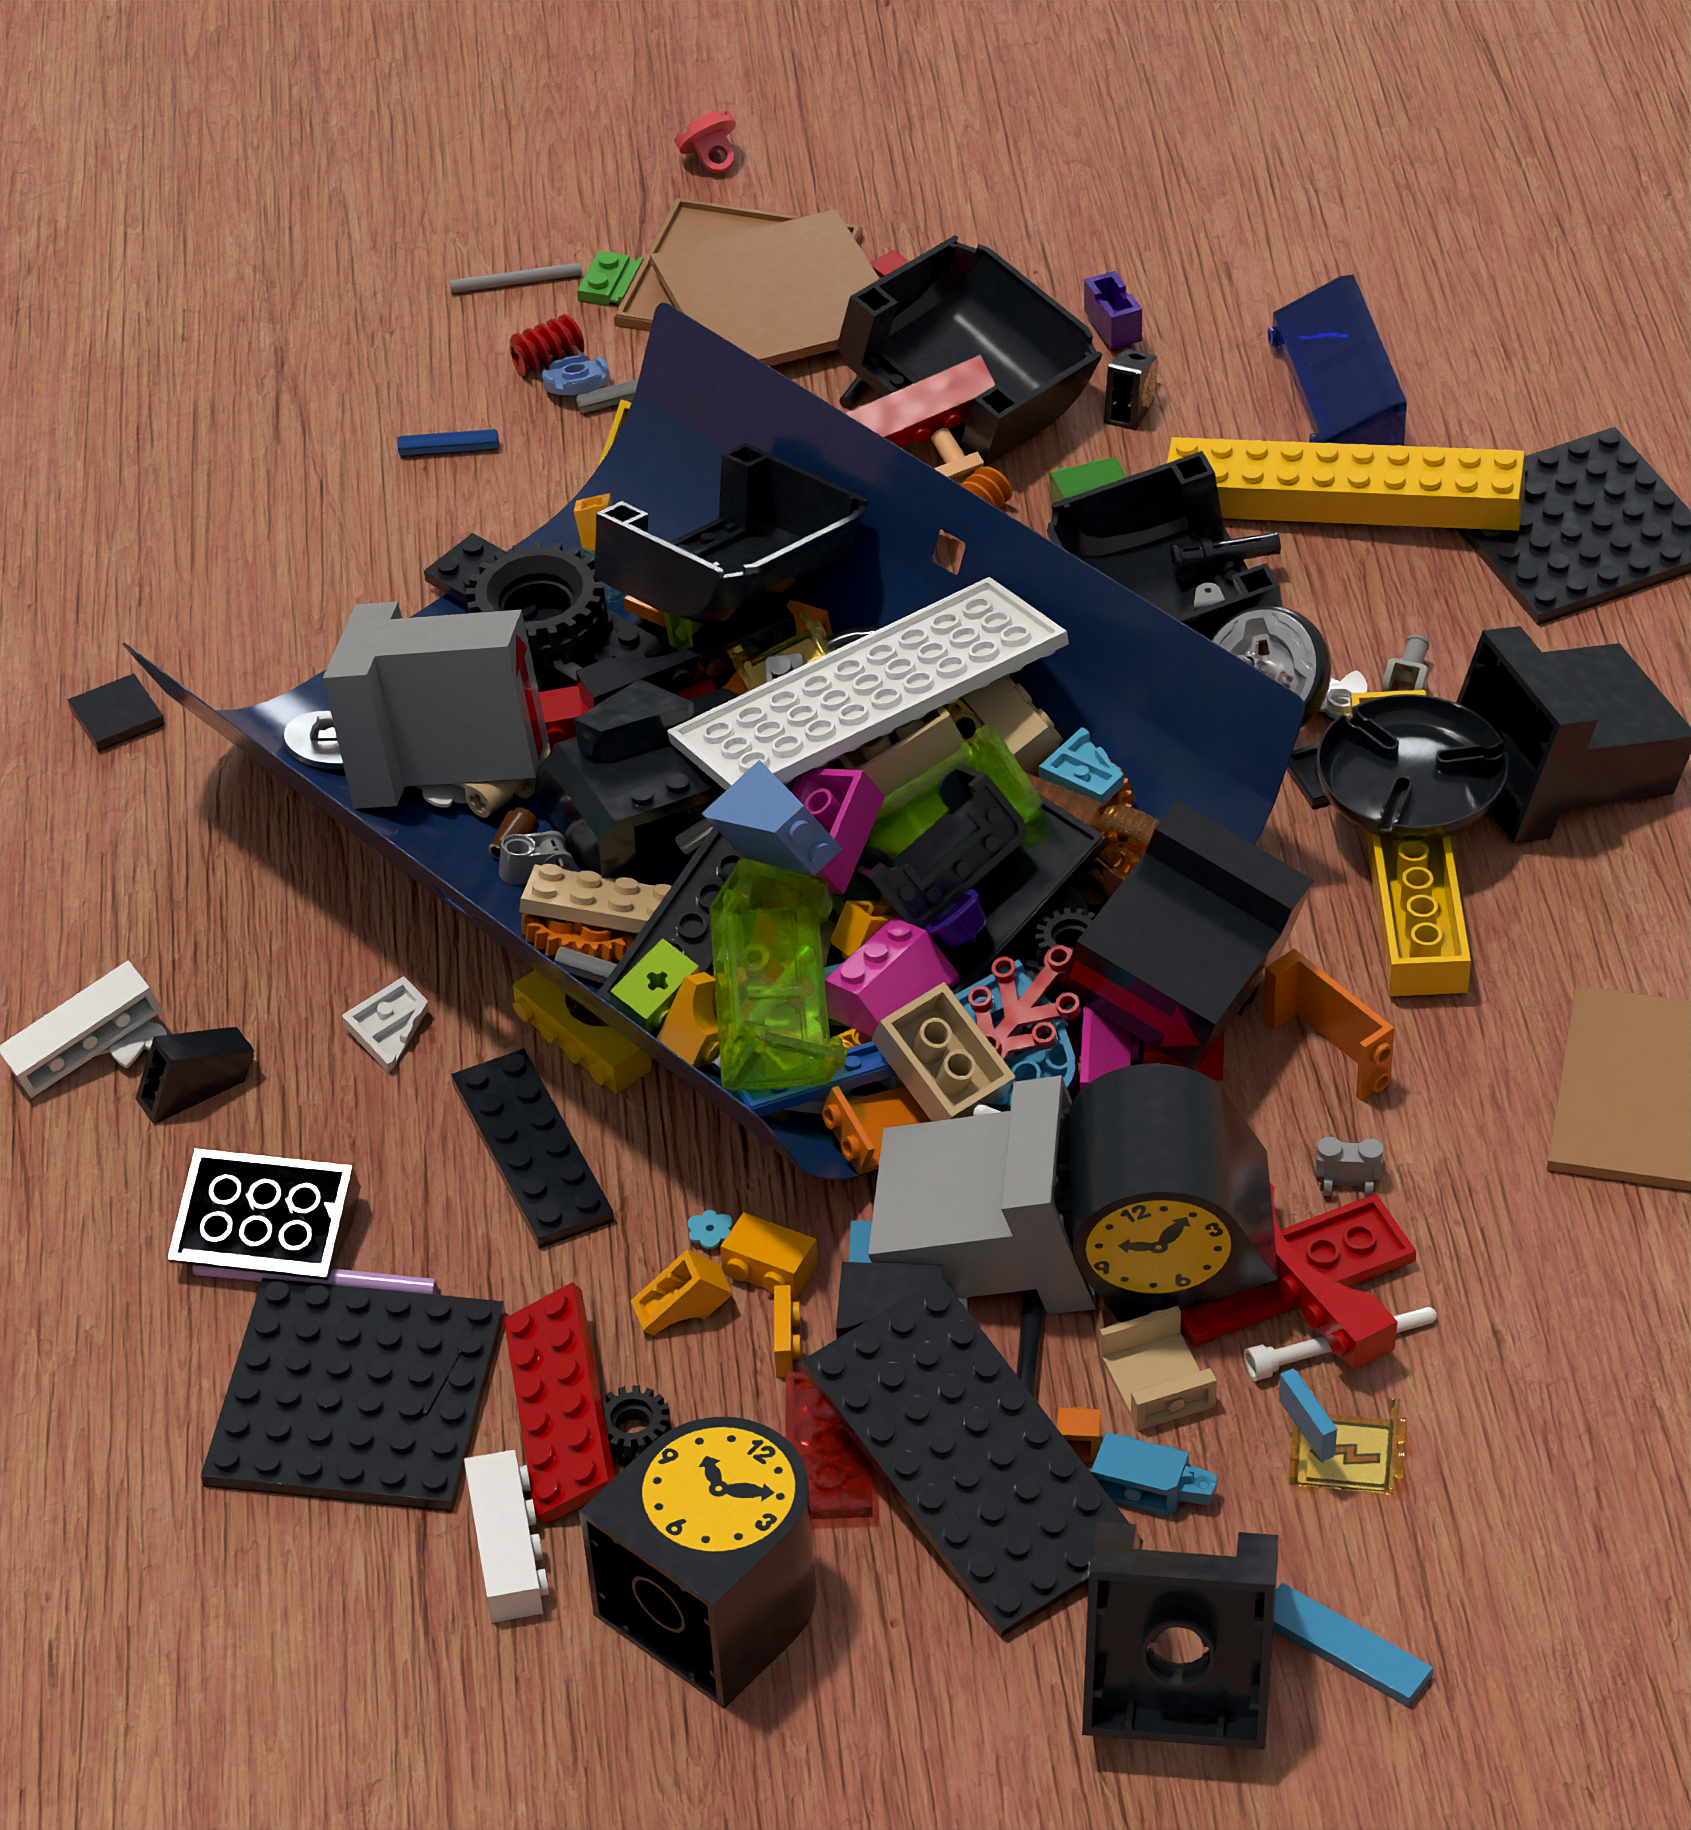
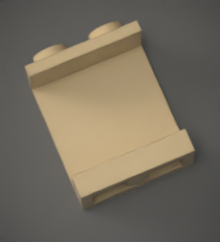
[1099,1306,1217,1431]

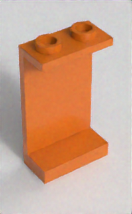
[1263,949,1394,1101]
[822,1086,932,1174]

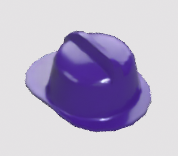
[925,889,986,948]

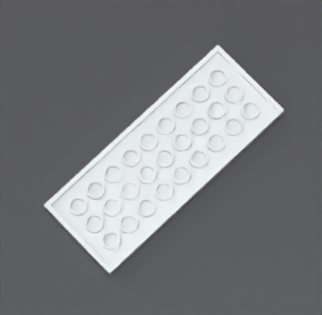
[667,577,1069,790]

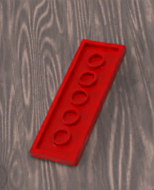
[1181,1194,1416,1347]
[503,1282,615,1525]

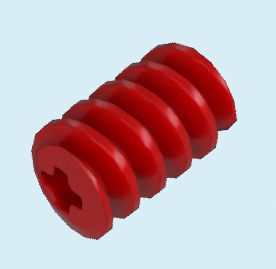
[510,314,585,377]

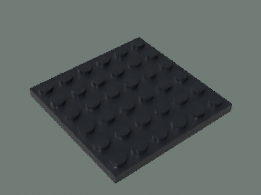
[1456,426,1691,625]
[201,1278,505,1512]

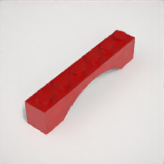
[1270,1182,1398,1370]

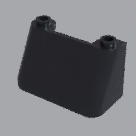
[853,762,1026,927]

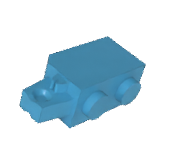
[1091,1432,1218,1517]

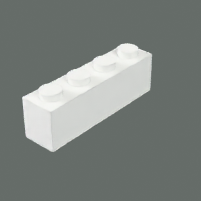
[0,960,163,1098]
[464,1450,549,1623]

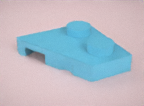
[1039,727,1124,807]

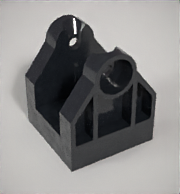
[1082,1521,1278,1750]

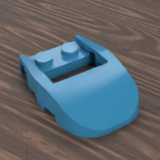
[955,960,1078,1106]

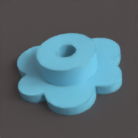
[687,1210,733,1249]

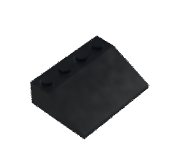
[167,1149,361,1280]

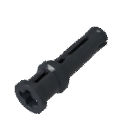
[1170,532,1281,575]

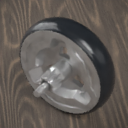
[1210,605,1332,729]

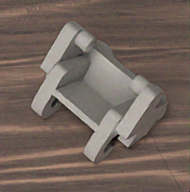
[1316,1137,1383,1198]

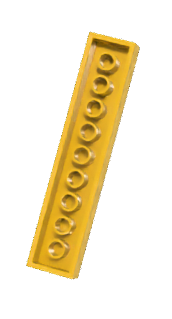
[1167,437,1525,531]
[1349,690,1471,996]

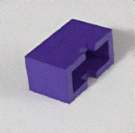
[1084,271,1142,350]

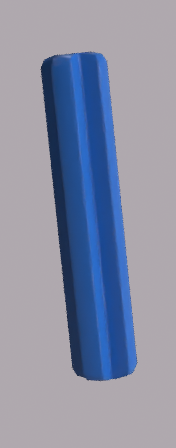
[397,429,499,456]

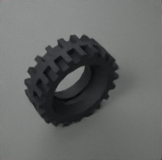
[466,541,608,669]

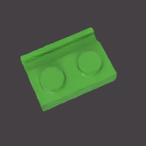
[577,251,644,306]

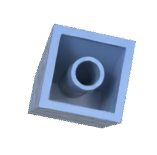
[702,760,843,876]

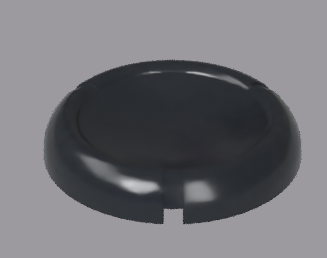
[1317,694,1509,841]

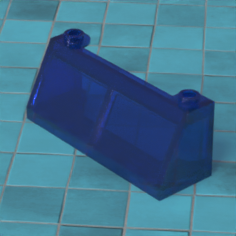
[1267,274,1407,446]

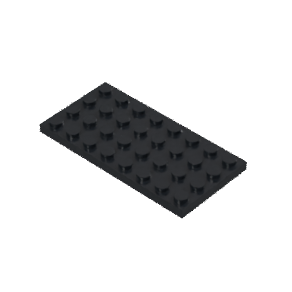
[801,1277,1143,1638]

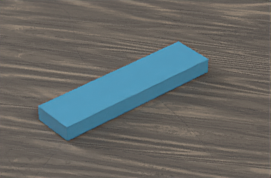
[1273,1582,1433,1707]

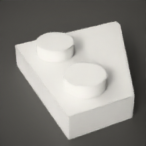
[342,976,428,1073]

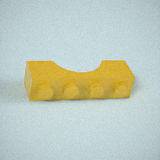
[512,970,652,1094]

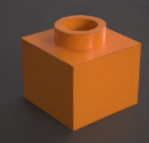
[1057,1407,1101,1462]

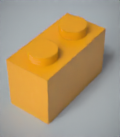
[720,1212,818,1300]

